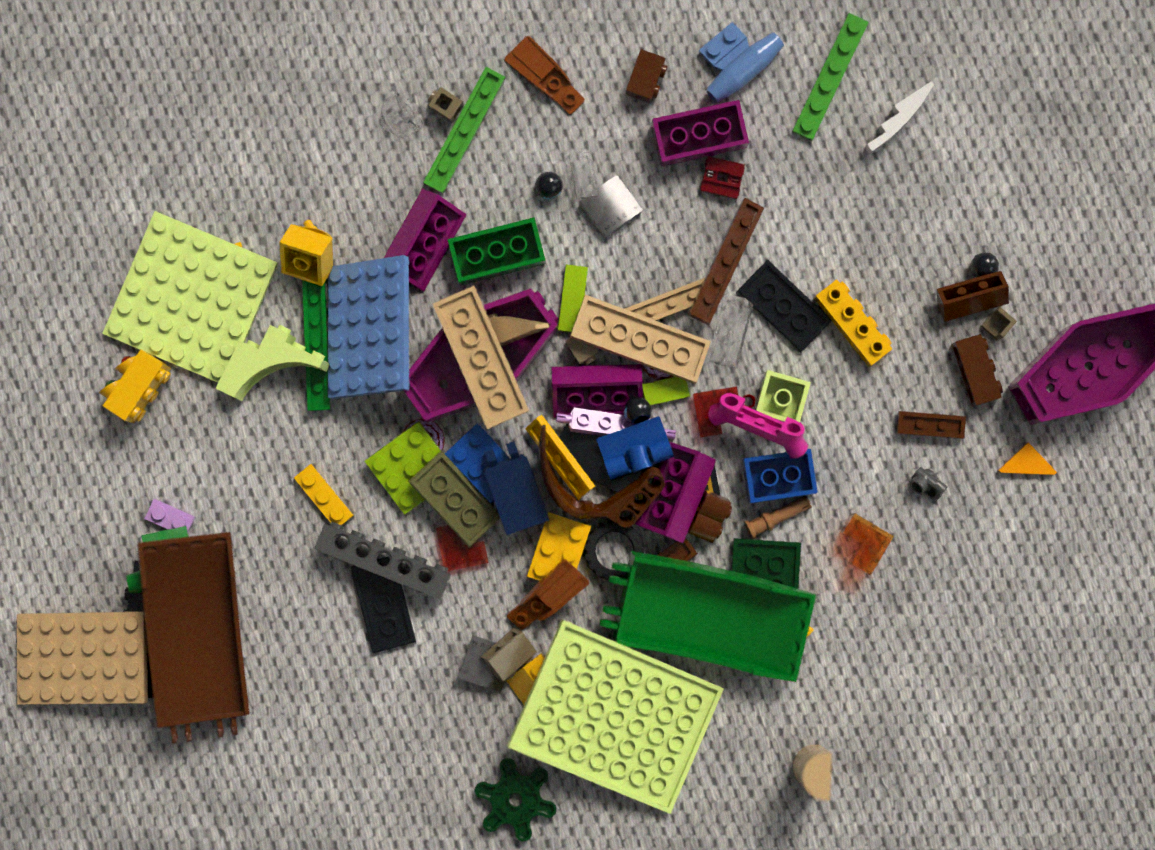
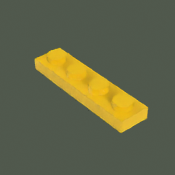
[525,415,595,500]

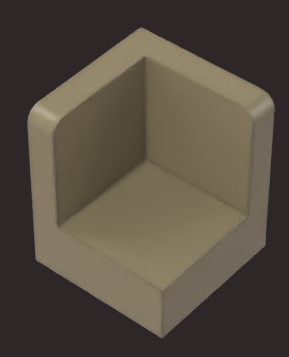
[981,307,1017,341]

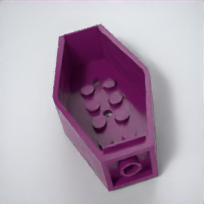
[404,288,559,423]
[1008,303,1155,425]

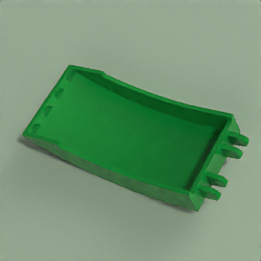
[599,551,816,682]

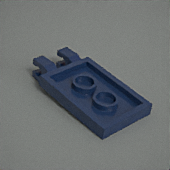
[484,441,549,535]

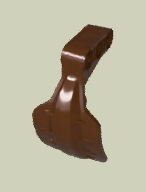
[539,424,665,528]

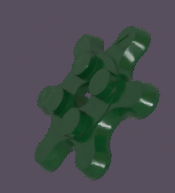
[475,758,557,842]

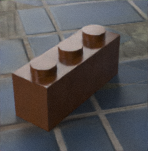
[937,271,1009,322]
[952,334,1003,407]

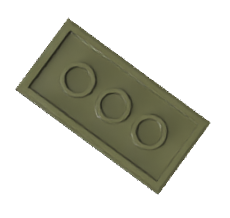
[408,451,500,547]

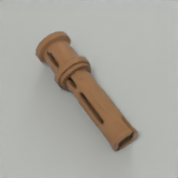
[744,495,812,539]

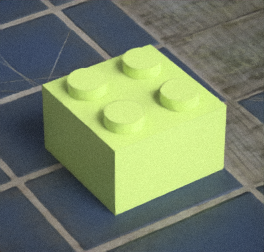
[755,370,811,422]

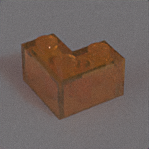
[840,513,894,575]

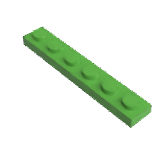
[792,13,869,141]
[423,67,506,194]

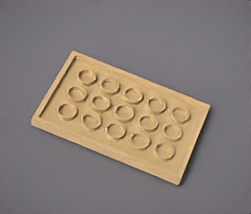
[17,611,148,704]

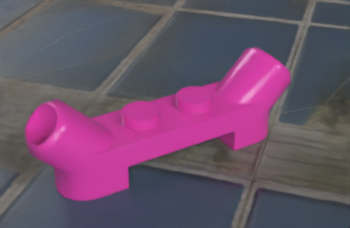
[708,393,808,459]

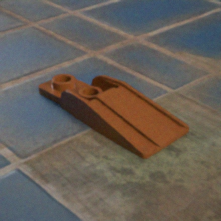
[504,36,585,115]
[507,559,589,630]

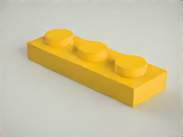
[294,464,354,525]

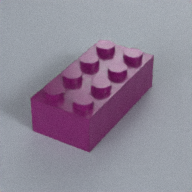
[651,100,749,167]

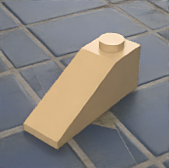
[488,314,549,347]

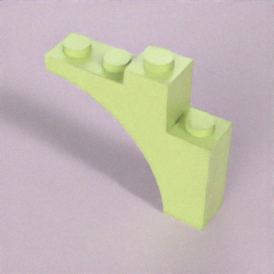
[215,325,330,401]

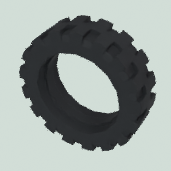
[585,521,644,580]

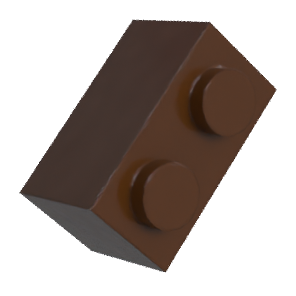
[625,49,668,103]

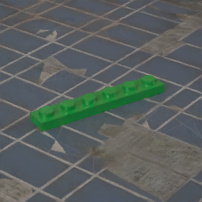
[302,280,331,411]

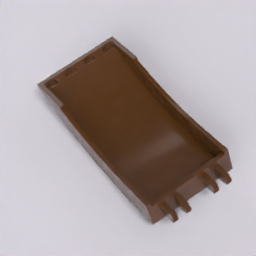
[137,532,250,744]

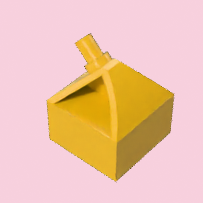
[279,220,333,286]

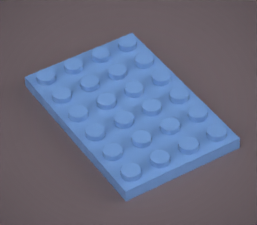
[328,255,409,399]

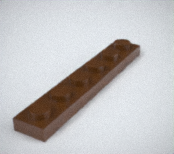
[688,198,764,325]

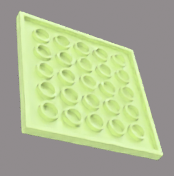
[102,211,279,382]

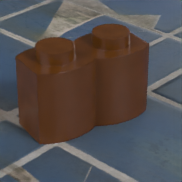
[688,489,732,543]

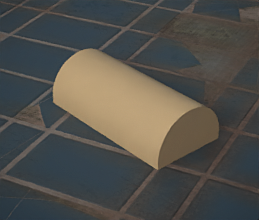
[793,745,832,801]

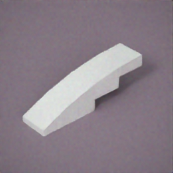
[864,81,934,155]

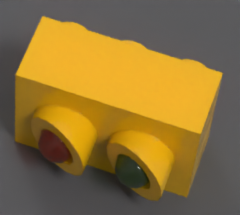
[99,349,171,423]

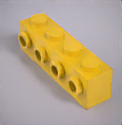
[814,279,892,367]

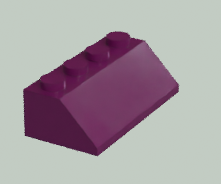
[384,189,467,291]
[552,364,643,418]
[635,442,716,543]

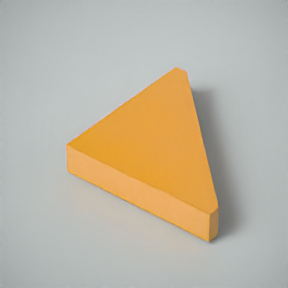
[997,442,1057,475]

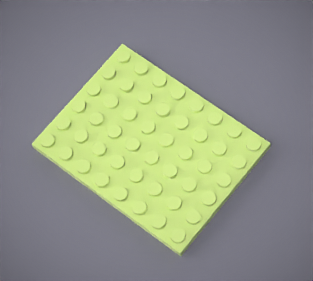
[507,619,724,814]

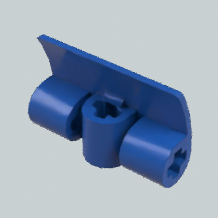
[596,416,674,480]

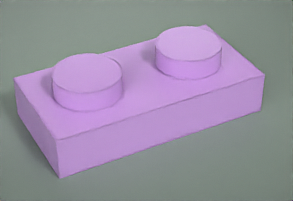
[145,499,196,533]

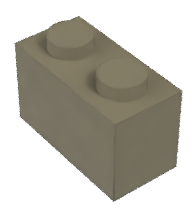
[480,628,537,681]

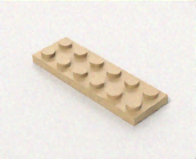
[433,286,529,430]
[569,295,711,384]

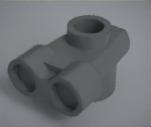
[909,467,948,502]

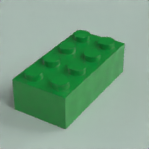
[448,217,546,286]

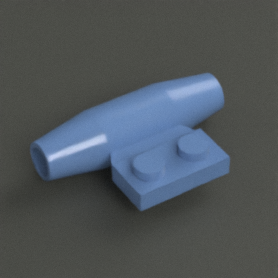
[699,22,784,103]

